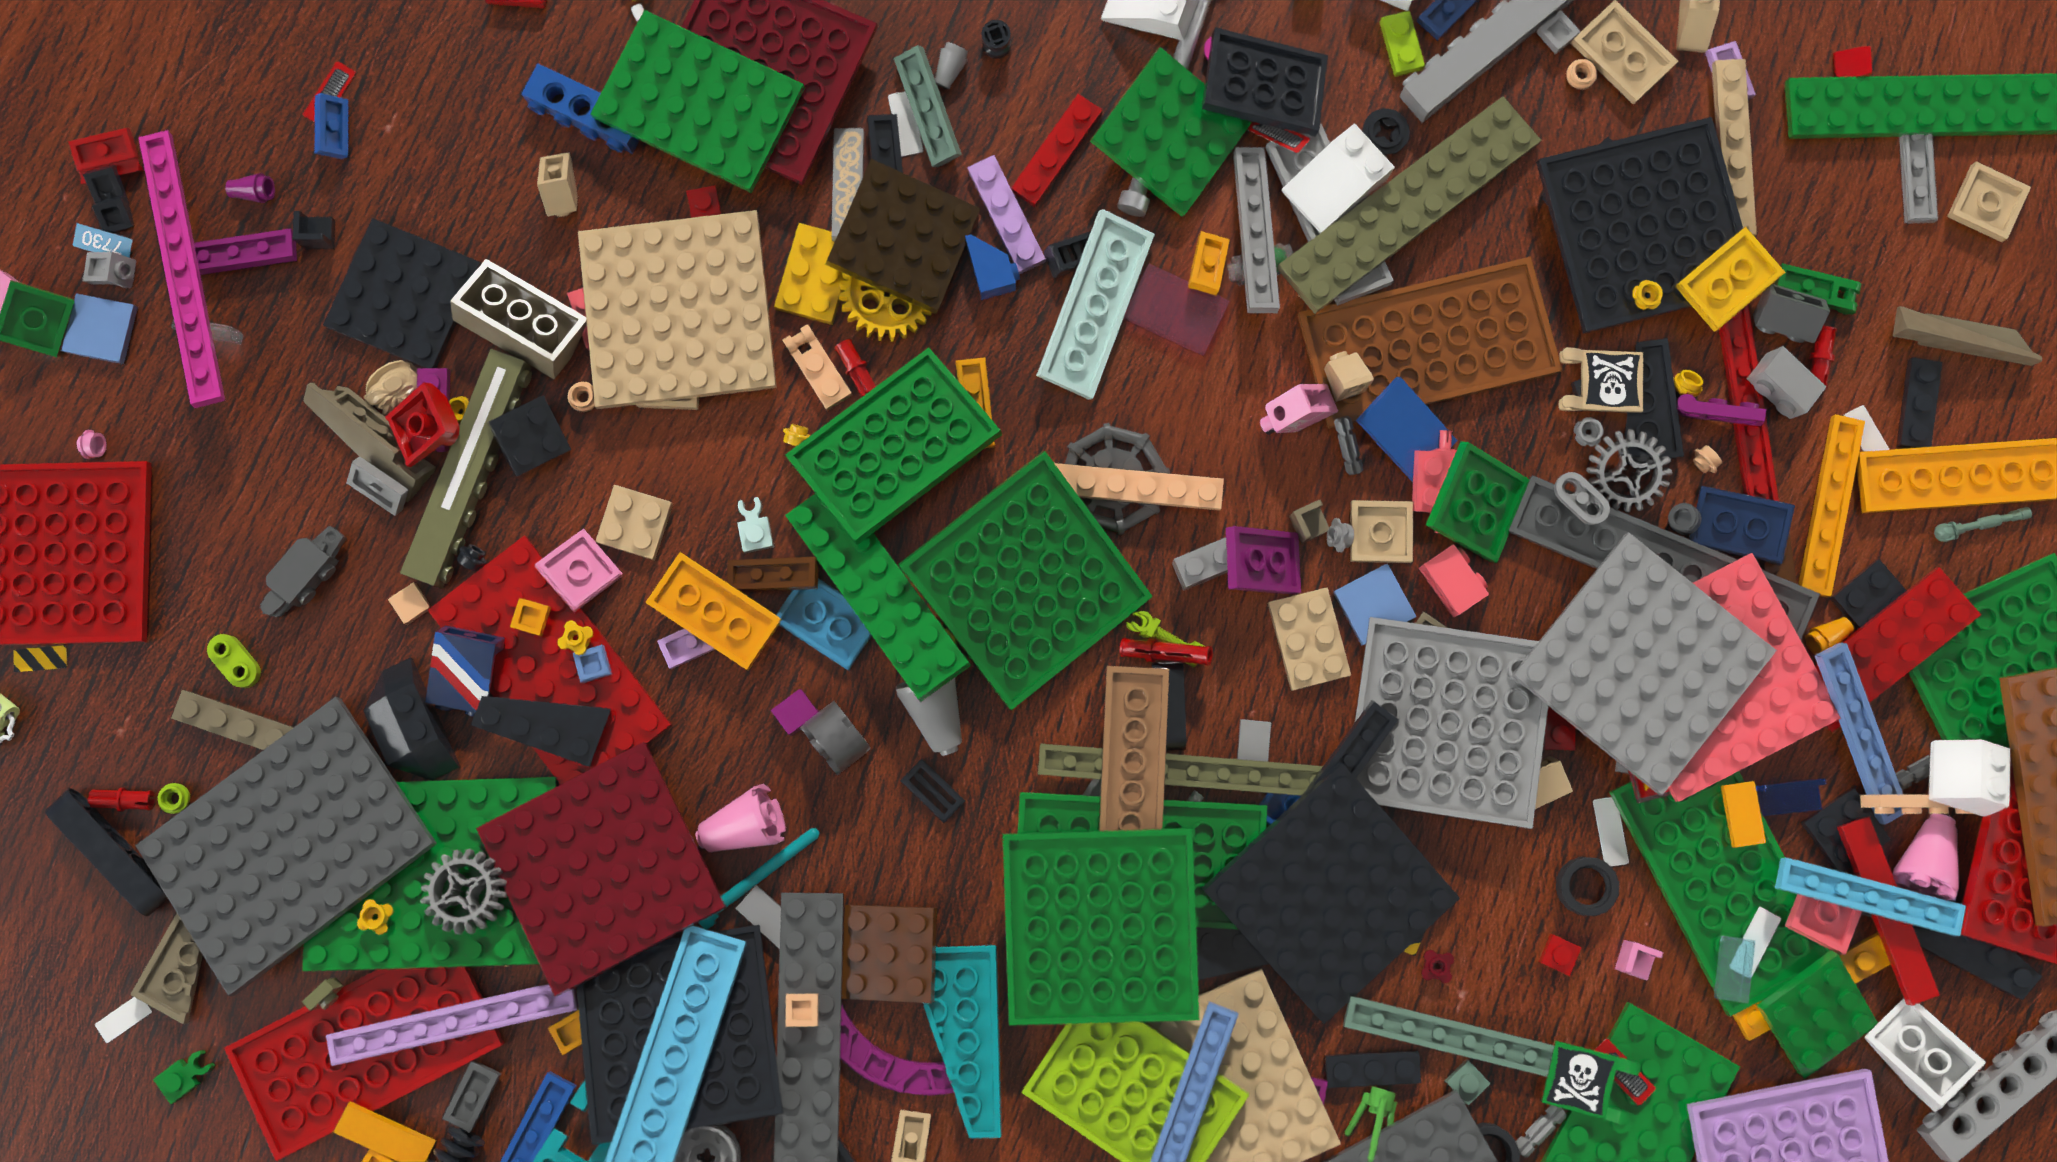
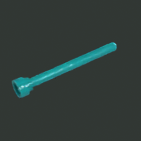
[699,828,819,930]

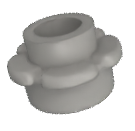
[1573,417,1604,447]

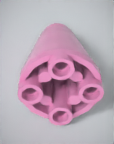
[1893,814,1959,901]

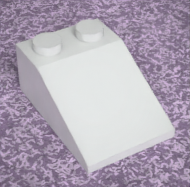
[1101,0,1199,41]
[1281,123,1395,233]
[1864,998,1986,1112]

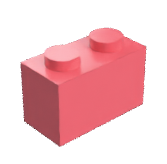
[1419,544,1489,618]

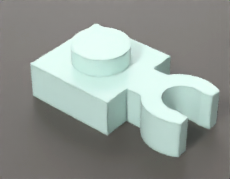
[737,497,774,553]

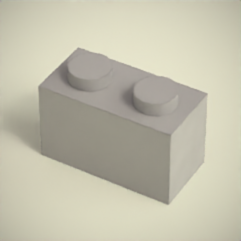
[1747,346,1826,419]
[1172,537,1228,591]

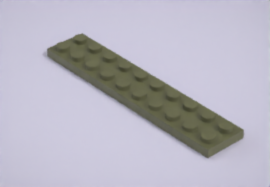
[1277,96,1541,314]

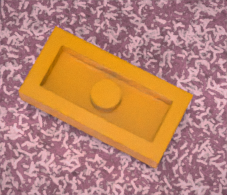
[1188,231,1230,295]

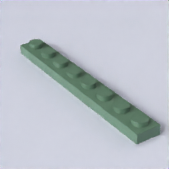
[1343,996,1554,1076]

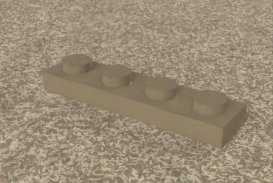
[171,690,294,750]

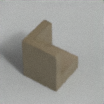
[1289,499,1329,544]

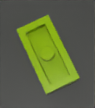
[1380,11,1425,77]

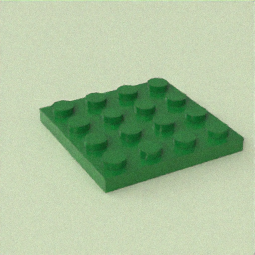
[1090,47,1251,217]

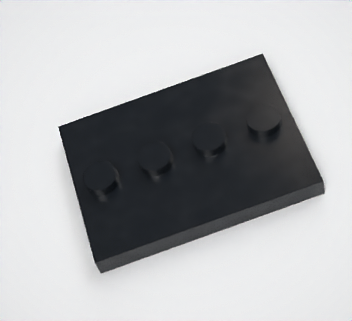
[1202,27,1328,137]

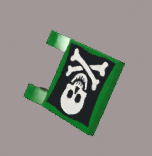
[1541,1040,1641,1125]

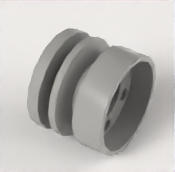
[675,1125,741,1162]

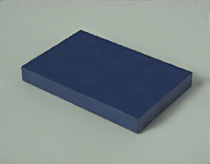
[1689,486,1795,565]

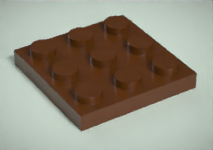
[842,904,937,1003]

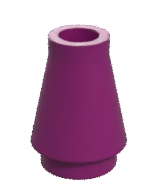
[226,173,275,203]

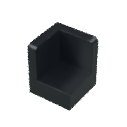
[293,211,336,249]

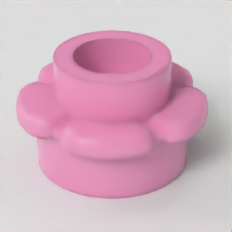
[77,430,106,459]

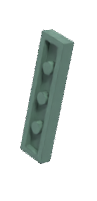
[894,45,962,168]

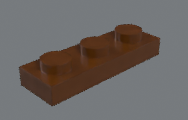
[727,557,819,592]

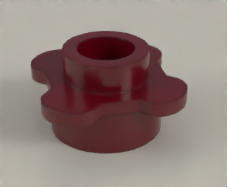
[1421,950,1454,983]

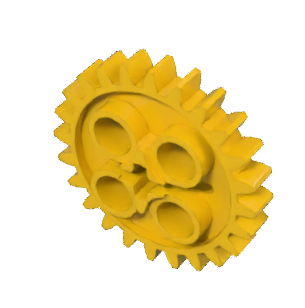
[839,273,932,341]

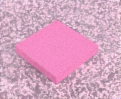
[535,529,622,612]

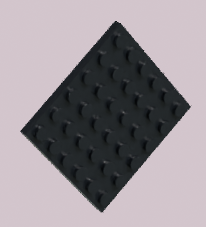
[1536,117,1743,334]
[1202,762,1460,1024]
[577,925,784,1145]

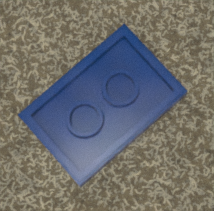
[1356,377,1458,482]

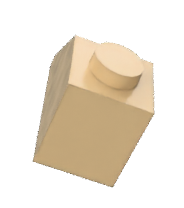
[1676,0,1720,53]
[537,152,578,216]
[1324,351,1374,402]
[891,1110,931,1162]

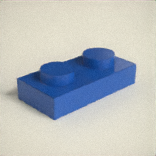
[315,93,348,159]

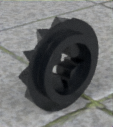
[1362,108,1410,156]

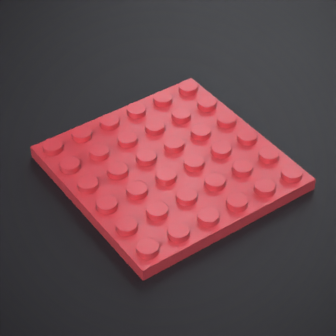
[1668,553,1841,802]

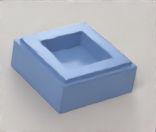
[573,645,612,683]

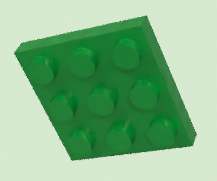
[1426,441,1530,563]
[1756,950,1878,1079]

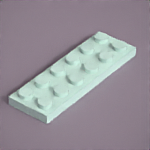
[1036,209,1155,400]

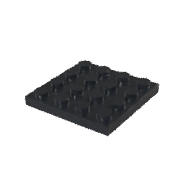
[323,218,482,368]

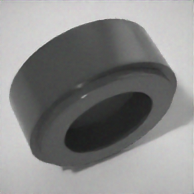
[1668,503,1702,535]

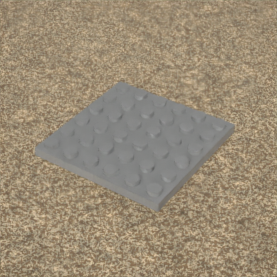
[1511,532,1777,795]
[1355,617,1548,829]

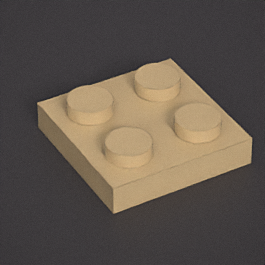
[1947,162,2031,242]
[595,485,673,560]
[1350,500,1413,563]

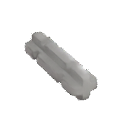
[1516,1105,1567,1157]

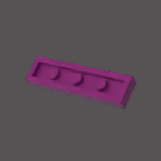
[194,229,297,275]

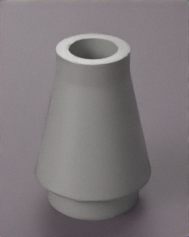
[935,42,968,90]

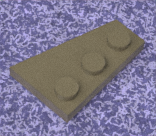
[130,913,203,1024]

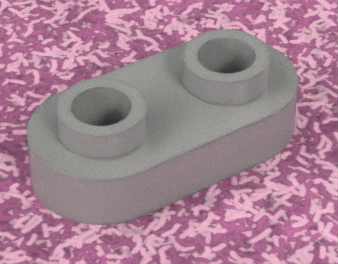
[1554,472,1610,525]

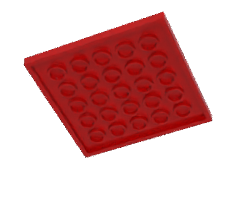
[0,461,152,646]

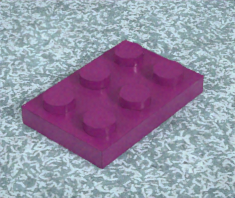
[1226,526,1301,594]

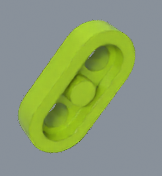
[207,634,261,688]

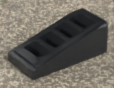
[1044,231,1091,278]

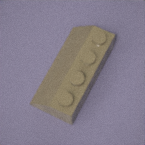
[450,259,587,379]

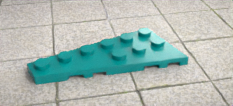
[924,945,1002,1138]

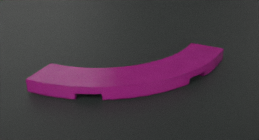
[841,1003,954,1095]

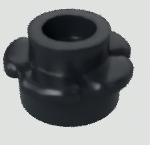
[457,544,486,571]

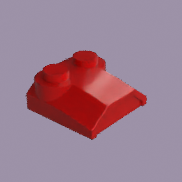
[385,382,460,467]

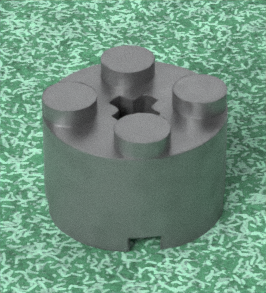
[800,701,871,775]

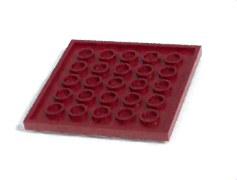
[681,0,878,185]
[476,742,727,996]

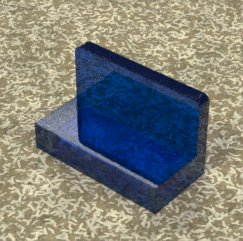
[1756,778,1827,816]

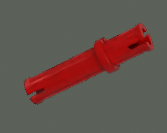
[1119,638,1213,666]

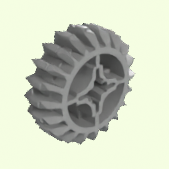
[1586,430,1672,512]
[420,849,507,935]

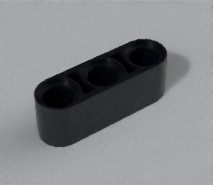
[1152,662,1186,750]

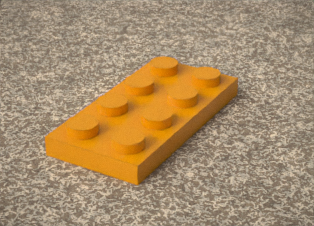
[645,552,782,670]

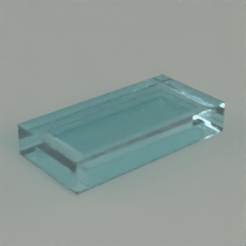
[1714,935,1755,1003]

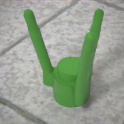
[1344,1086,1397,1162]

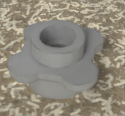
[1327,518,1354,552]

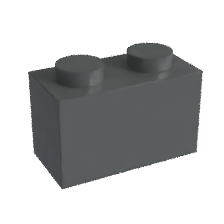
[1753,284,1830,343]

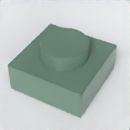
[1444,1059,1490,1105]

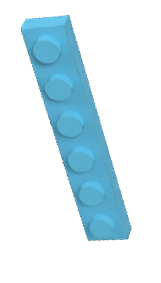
[1775,858,1966,936]

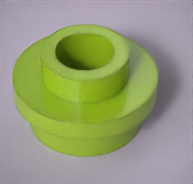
[158,783,190,814]

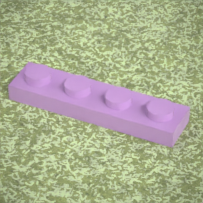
[967,155,1046,274]

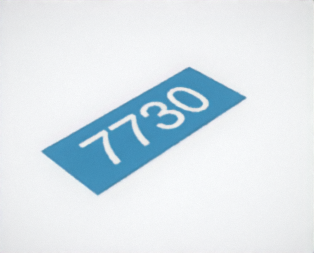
[73,223,133,257]

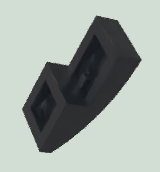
[83,164,134,233]

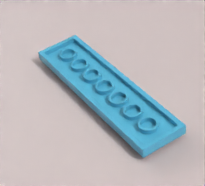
[605,926,747,1162]

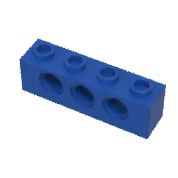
[521,63,640,154]

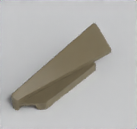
[1893,306,2043,366]
[304,383,436,502]

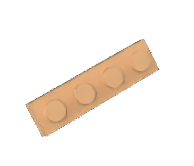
[1860,795,1974,814]

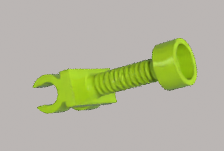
[1125,611,1204,668]

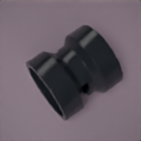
[981,20,1011,59]

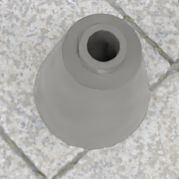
[895,678,962,756]

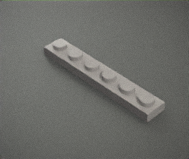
[1233,147,1280,313]

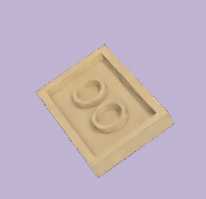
[1571,0,1678,105]
[1268,587,1351,691]

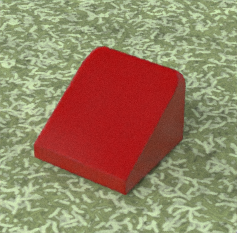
[1833,46,1873,77]

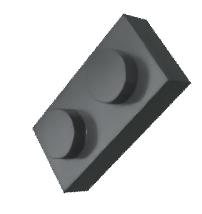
[442,1060,502,1133]

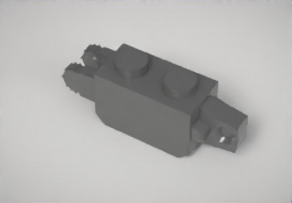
[259,526,347,618]

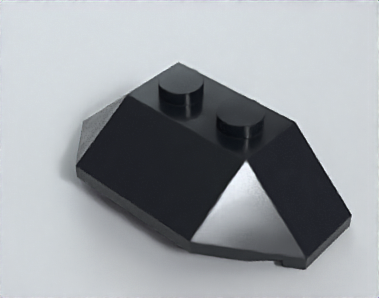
[363,657,461,780]

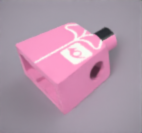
[1260,384,1338,435]

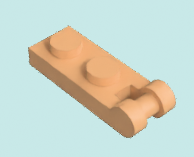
[782,324,852,411]

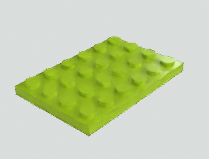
[1021,1022,1249,1162]

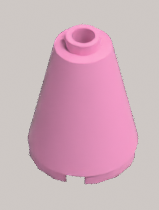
[696,784,786,852]

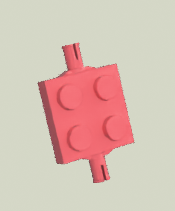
[1412,430,1457,533]

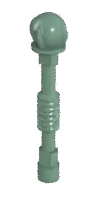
[1934,507,2032,542]

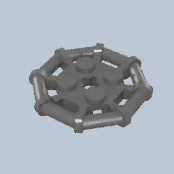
[1065,423,1170,535]

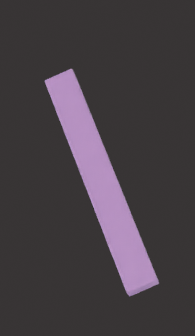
[326,984,579,1066]

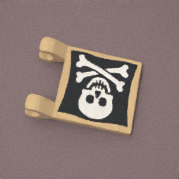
[1559,348,1643,413]

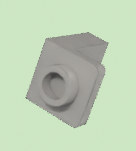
[83,252,136,288]

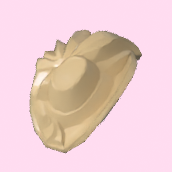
[364,360,417,416]

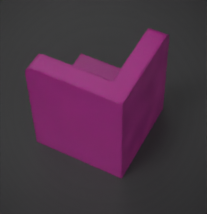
[771,689,819,736]

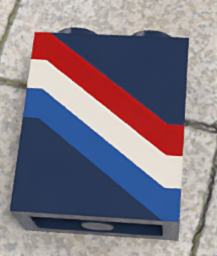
[425,626,505,716]

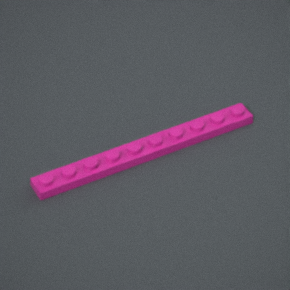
[138,130,225,408]

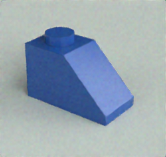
[965,234,1020,300]

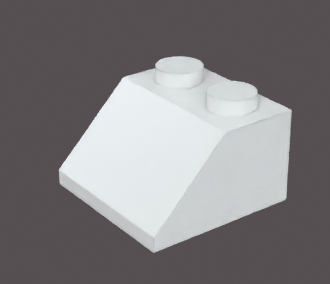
[1929,740,2010,817]

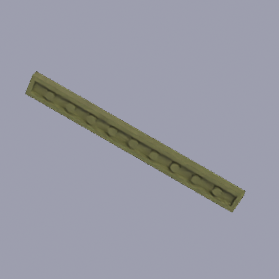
[1037,743,1323,796]

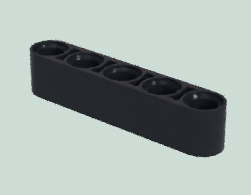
[45,788,167,916]

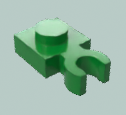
[153,1050,215,1105]

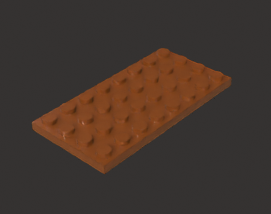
[1298,257,1563,429]
[1999,668,2057,927]

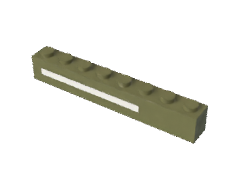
[400,349,532,589]

